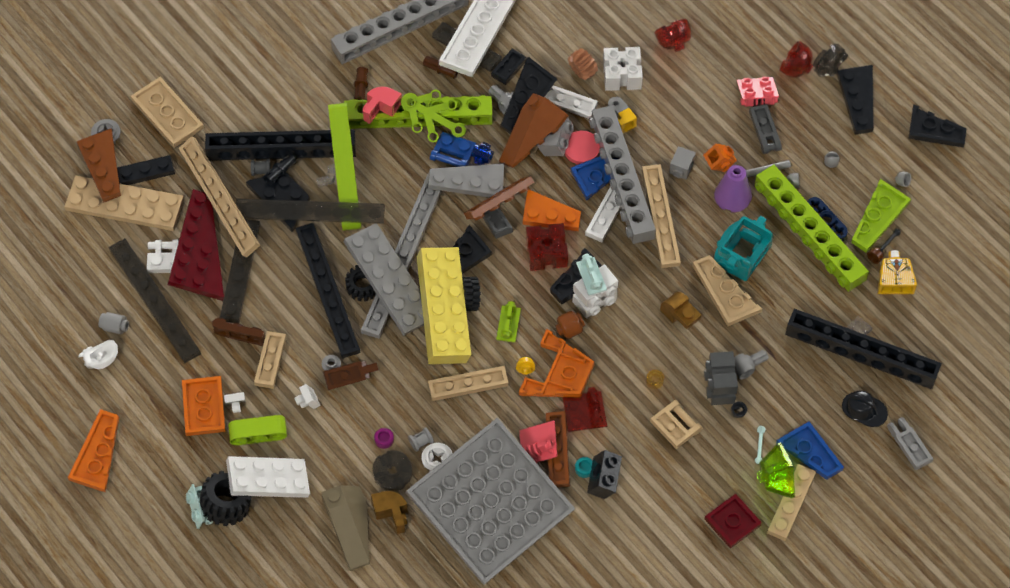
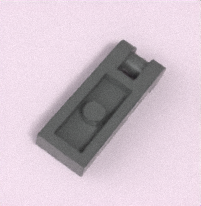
[749,104,782,154]

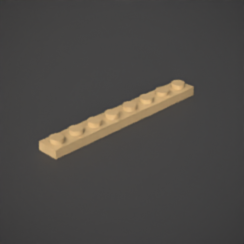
[179,136,260,257]

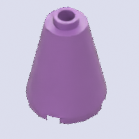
[714,165,752,212]

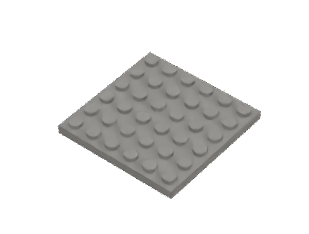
[405,418,575,585]

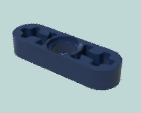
[807,197,848,242]

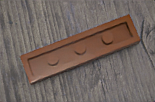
[464,176,534,221]
[546,411,570,488]

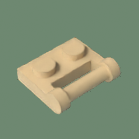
[650,400,703,449]

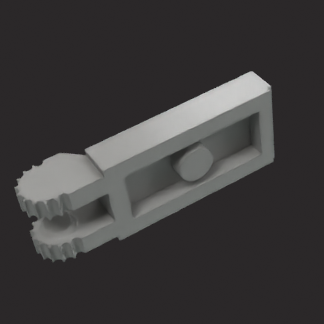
[887,417,933,471]

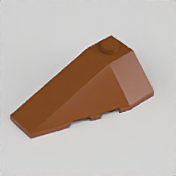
[499,93,569,168]

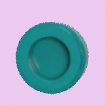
[575,457,593,478]

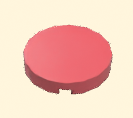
[565,130,600,165]

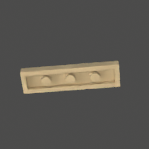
[428,366,509,401]
[767,464,816,541]

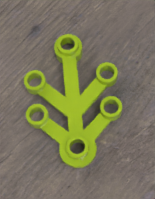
[401,90,466,142]

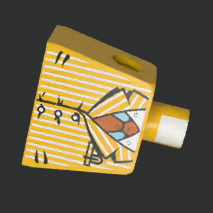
[877,250,917,294]

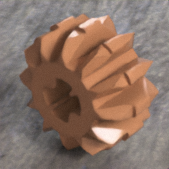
[568,48,598,80]

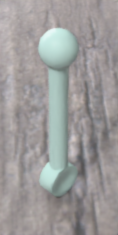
[755,426,766,464]

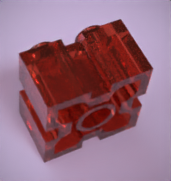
[526,223,568,271]

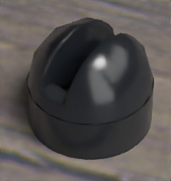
[731,401,747,418]

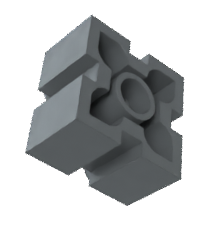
[704,351,738,405]

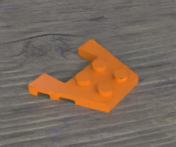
[519,329,594,397]

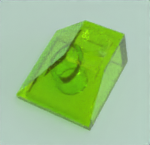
[757,442,795,498]

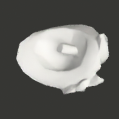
[79,340,118,369]

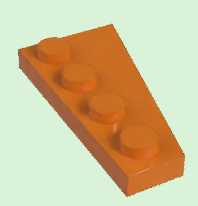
[68,409,119,493]

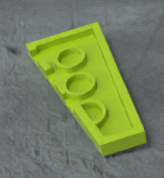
[851,179,911,253]

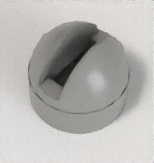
[824,151,839,168]
[895,171,911,187]
[787,173,800,188]

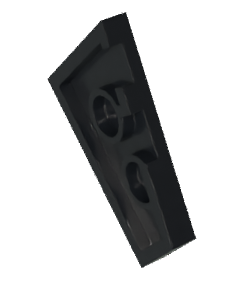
[908,104,967,148]

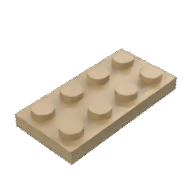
[131,77,204,148]

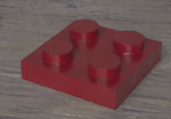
[705,494,762,549]

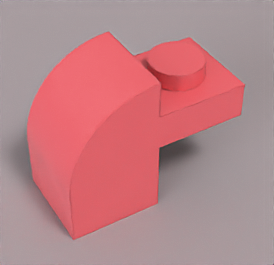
[362,87,402,124]

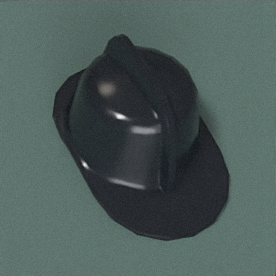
[842,391,888,427]

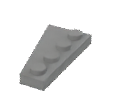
[428,164,504,197]

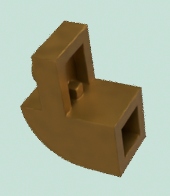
[660,292,702,329]
[371,491,408,534]

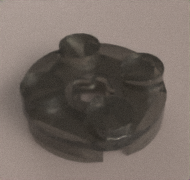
[813,44,848,77]
[372,450,413,490]

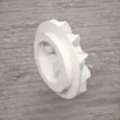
[421,443,453,471]

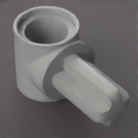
[488,85,513,114]
[734,350,769,380]

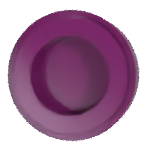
[374,428,394,449]

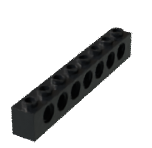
[205,129,356,161]
[785,308,942,389]

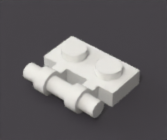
[147,239,179,273]

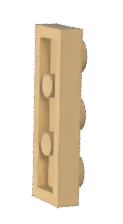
[254,331,286,389]

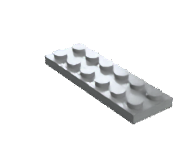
[343,223,424,336]

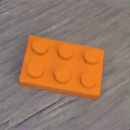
[182,376,226,436]

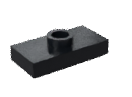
[491,48,527,85]

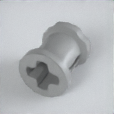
[408,428,434,452]

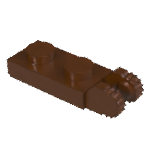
[212,318,265,346]

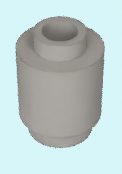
[98,312,129,335]

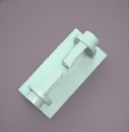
[576,254,607,295]
[186,484,213,529]

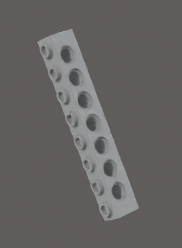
[331,0,468,64]
[589,105,656,244]

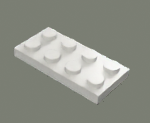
[226,456,310,498]

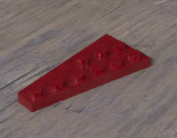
[167,189,224,301]

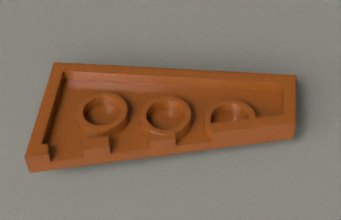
[76,129,121,203]

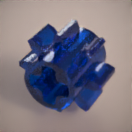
[471,142,494,165]

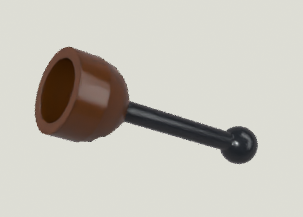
[867,229,901,264]

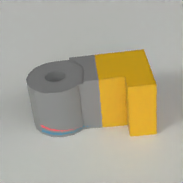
[608,97,637,134]

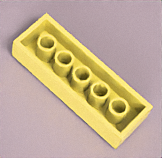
[417,247,471,364]

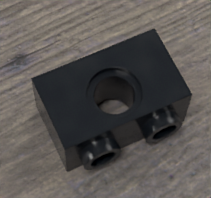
[587,450,622,499]

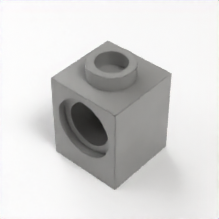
[669,146,696,179]

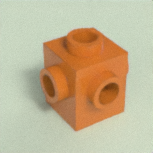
[703,144,737,172]

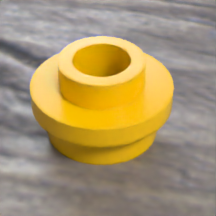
[516,357,535,375]

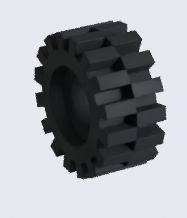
[345,265,376,302]
[462,277,481,311]

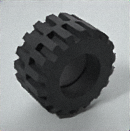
[199,471,252,526]

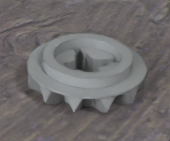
[91,119,121,143]

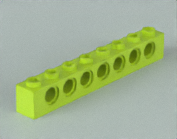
[344,95,492,129]
[755,164,869,292]

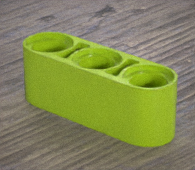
[228,415,287,445]

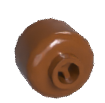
[555,311,585,339]

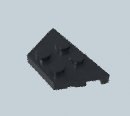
[246,173,310,232]

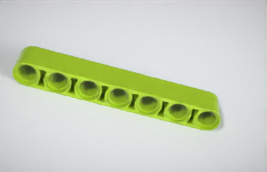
[328,103,362,231]

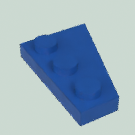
[571,156,620,201]
[776,421,844,480]

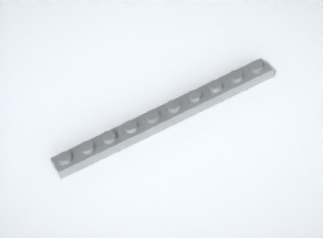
[361,174,442,339]

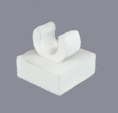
[294,384,321,409]
[224,392,246,413]

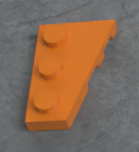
[523,190,581,231]

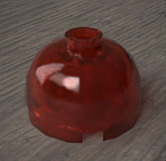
[654,19,692,52]
[779,41,814,78]

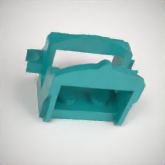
[714,215,773,281]

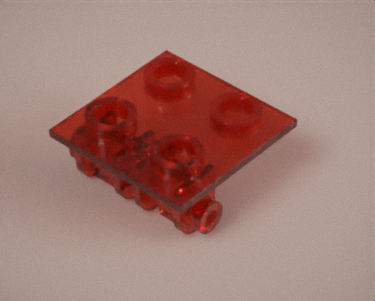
[562,387,607,432]

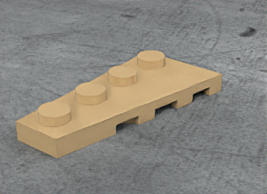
[692,255,762,326]

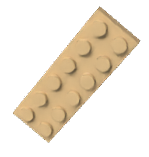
[65,175,184,231]

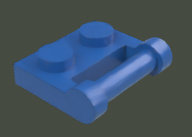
[430,132,476,167]

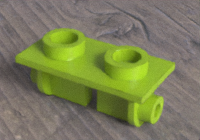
[496,301,521,343]

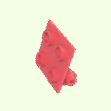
[737,77,779,107]
[519,420,557,463]

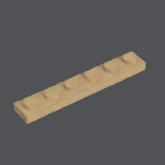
[642,164,681,268]

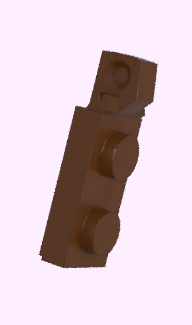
[323,361,378,390]

